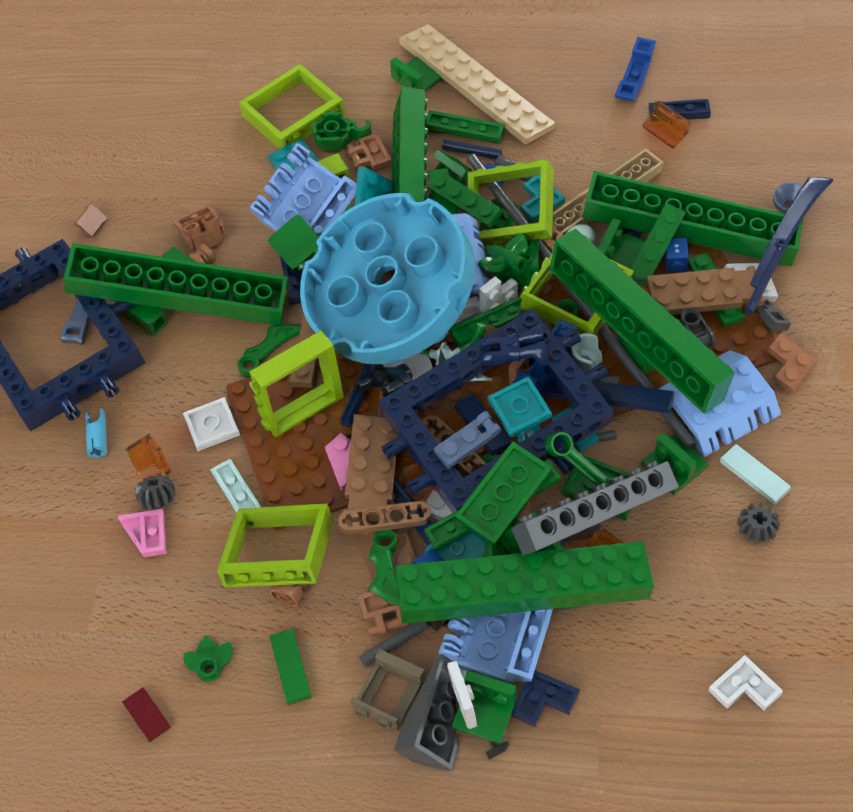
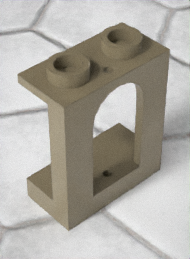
[351,649,426,731]

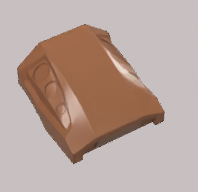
[173,204,227,250]

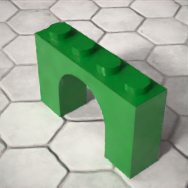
[114,246,196,336]

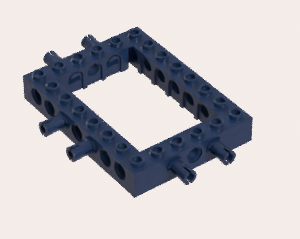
[0,239,145,431]
[379,308,614,513]

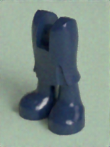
[479,324,548,366]

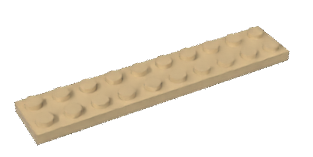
[399,24,555,145]

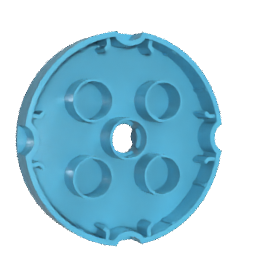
[300,193,475,364]

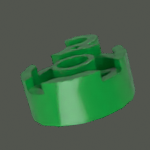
[312,112,372,152]

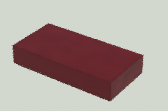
[122,687,171,742]

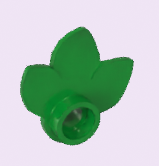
[184,636,233,682]

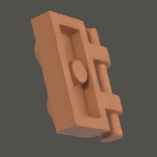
[346,133,392,172]
[358,591,411,636]

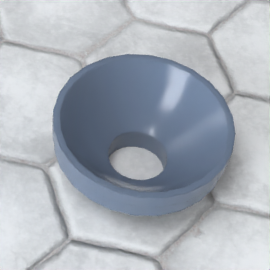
[773,182,803,214]

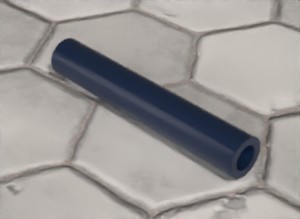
[442,139,502,159]

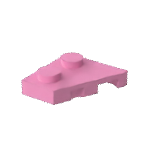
[325,433,351,492]
[118,509,167,558]

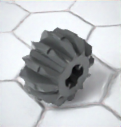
[135,474,176,510]
[737,503,780,545]

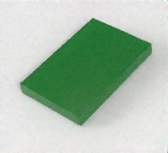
[561,454,632,521]

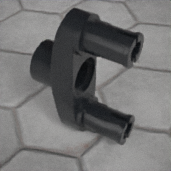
[354,363,413,398]

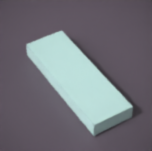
[720,444,791,505]
[210,459,261,513]

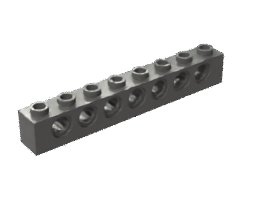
[511,460,679,555]

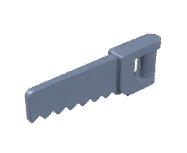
[61,301,89,344]

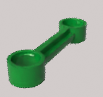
[545,432,615,486]

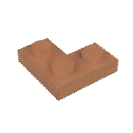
[767,333,817,394]

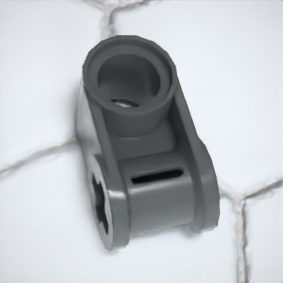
[680,308,716,346]

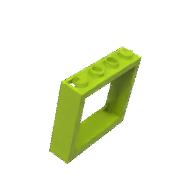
[239,64,345,149]
[468,159,554,248]
[520,248,634,335]
[249,331,344,438]
[217,504,334,587]

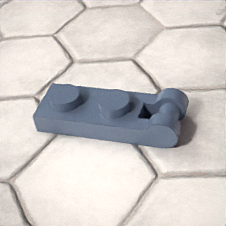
[434,411,502,469]

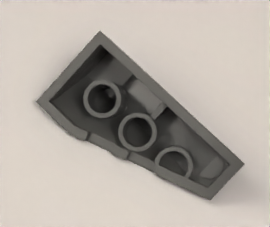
[394,654,460,771]

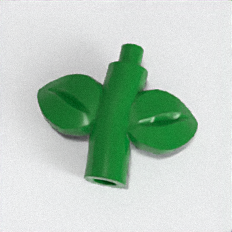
[478,233,528,273]

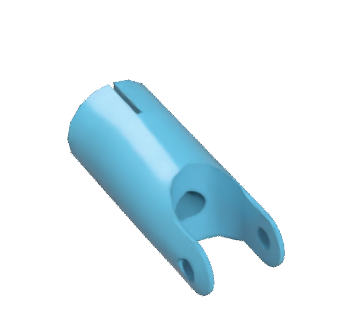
[86,408,107,458]

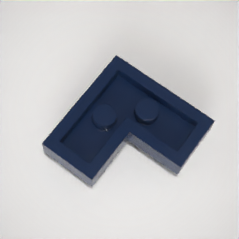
[512,670,580,727]

